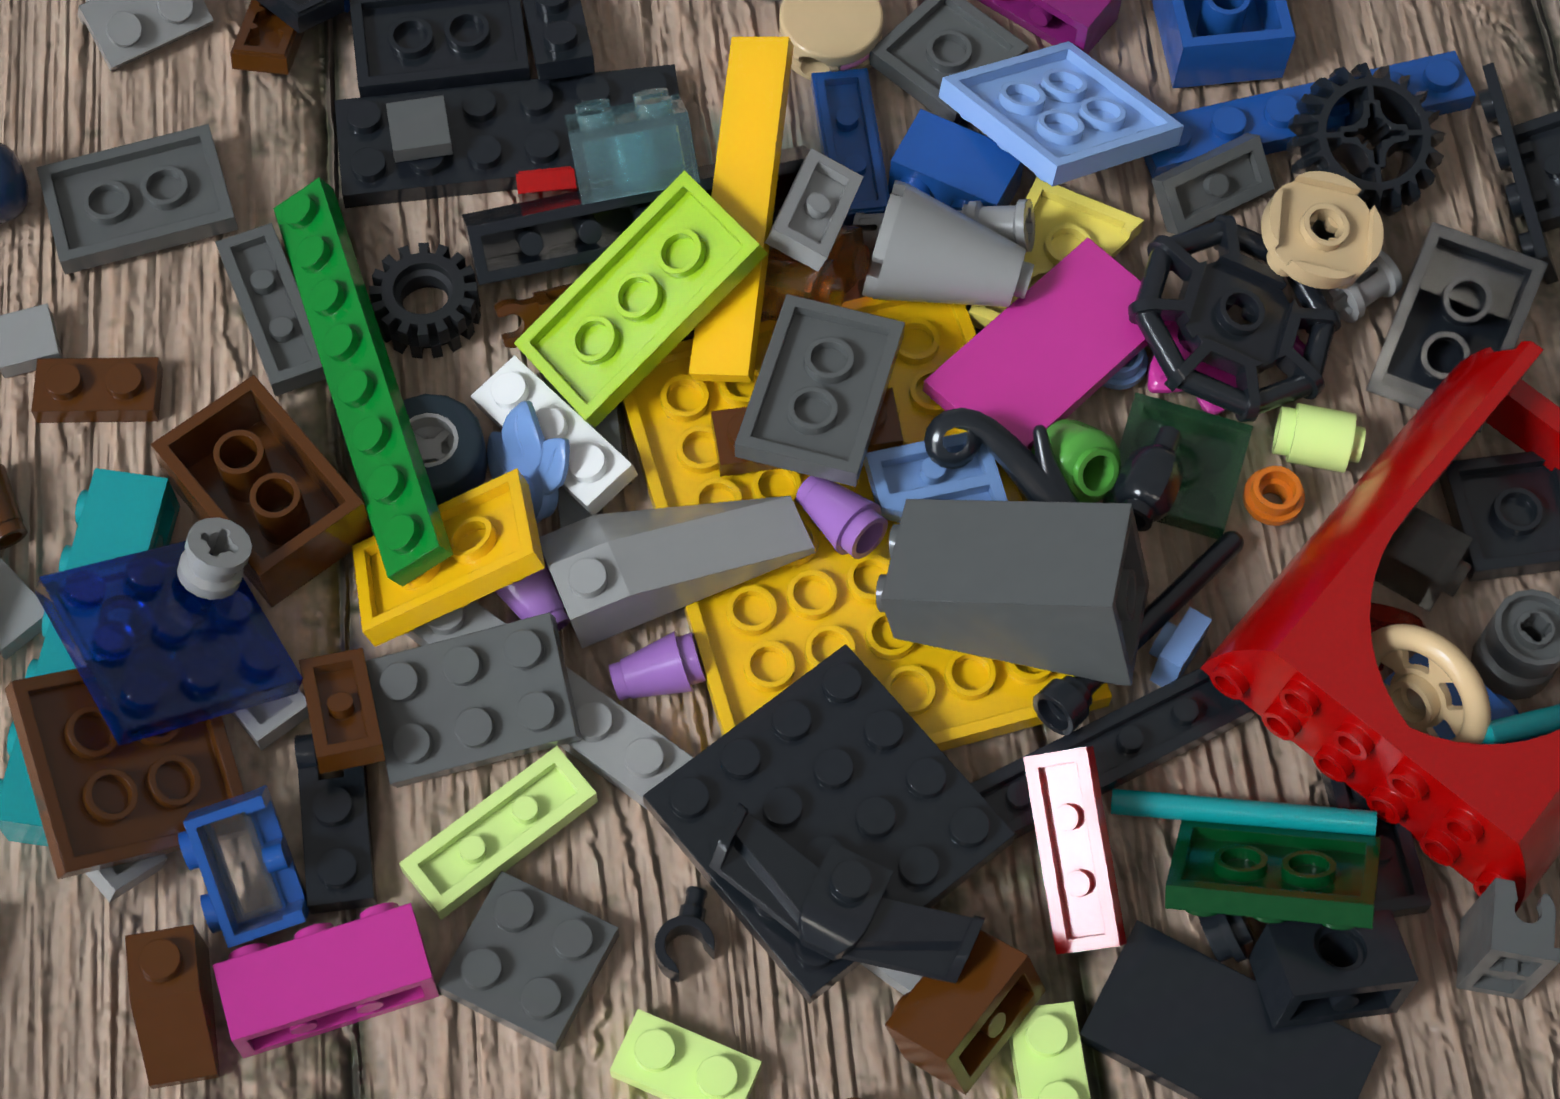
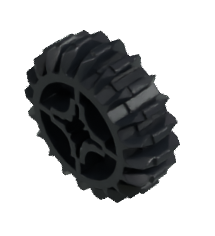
[1285,62,1446,217]

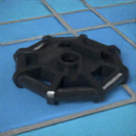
[1128,215,1341,422]

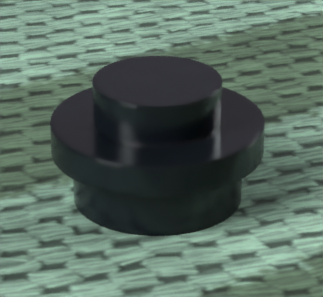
[1198,914,1255,963]

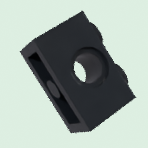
[1248,909,1419,1029]

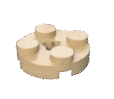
[1261,171,1384,289]

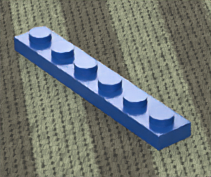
[1143,51,1476,178]

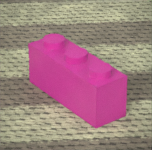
[213,902,439,1059]

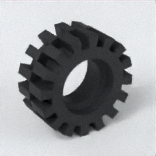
[369,242,481,359]

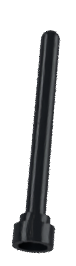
[1033,531,1244,735]

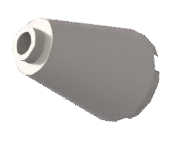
[862,180,1034,307]

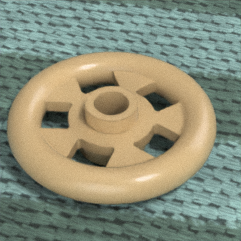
[1371,624,1491,744]

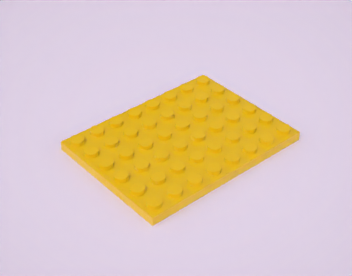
[621,297,1112,751]

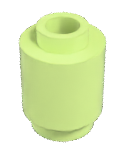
[1272,403,1366,473]

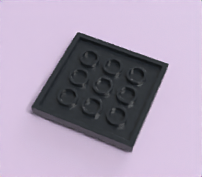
[643,644,1015,1004]

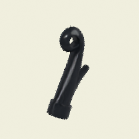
[924,407,1080,502]

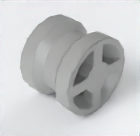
[177,517,252,600]

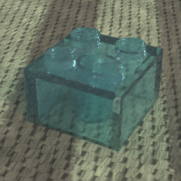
[564,88,700,205]

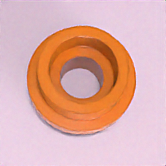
[1243,466,1305,526]

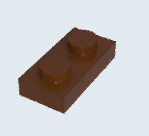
[31,357,163,423]
[299,648,385,774]

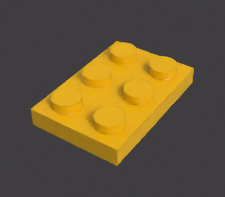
[352,468,545,647]

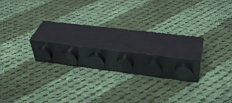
[462,145,810,285]

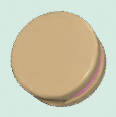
[779,0,884,80]

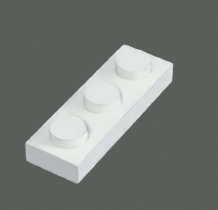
[470,355,638,515]

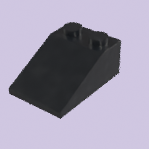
[1365,222,1548,433]

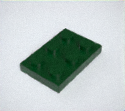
[1165,820,1381,930]

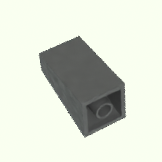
[876,499,1149,686]

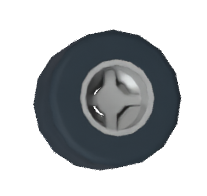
[403,394,488,505]

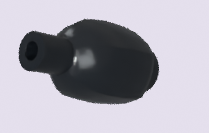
[1114,426,1184,532]

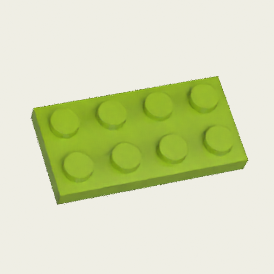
[514,170,768,428]

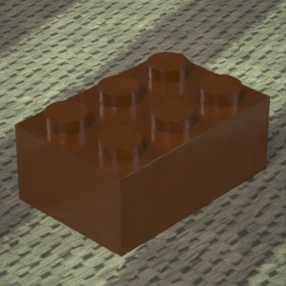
[150,375,373,607]

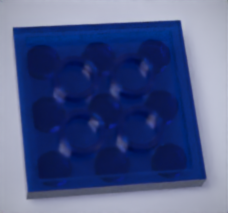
[35,541,303,746]

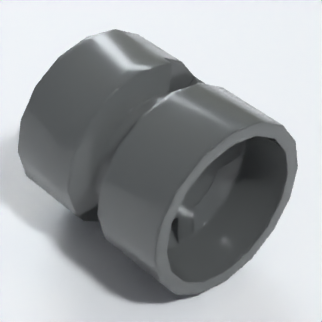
[1471,589,1560,700]

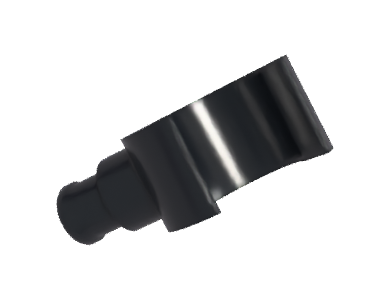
[655,886,715,982]

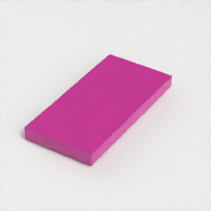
[922,238,1173,451]

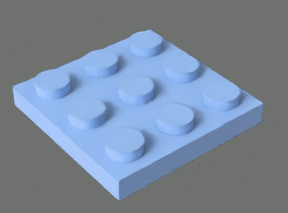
[938,41,1184,187]

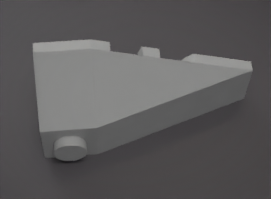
[539,495,815,649]

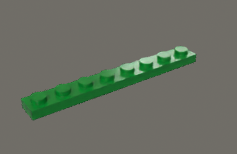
[273,177,454,587]

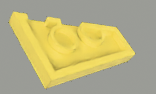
[968,177,1144,330]

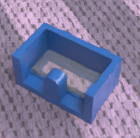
[178,785,309,948]

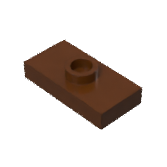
[230,0,305,75]

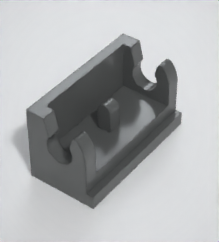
[1456,878,1560,1000]

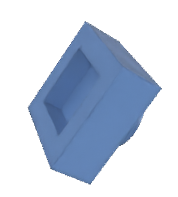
[1149,607,1212,687]

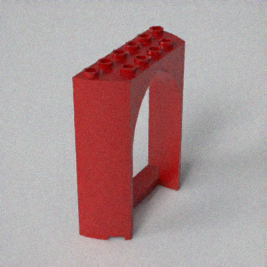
[1200,341,1560,913]

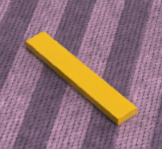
[689,37,794,383]

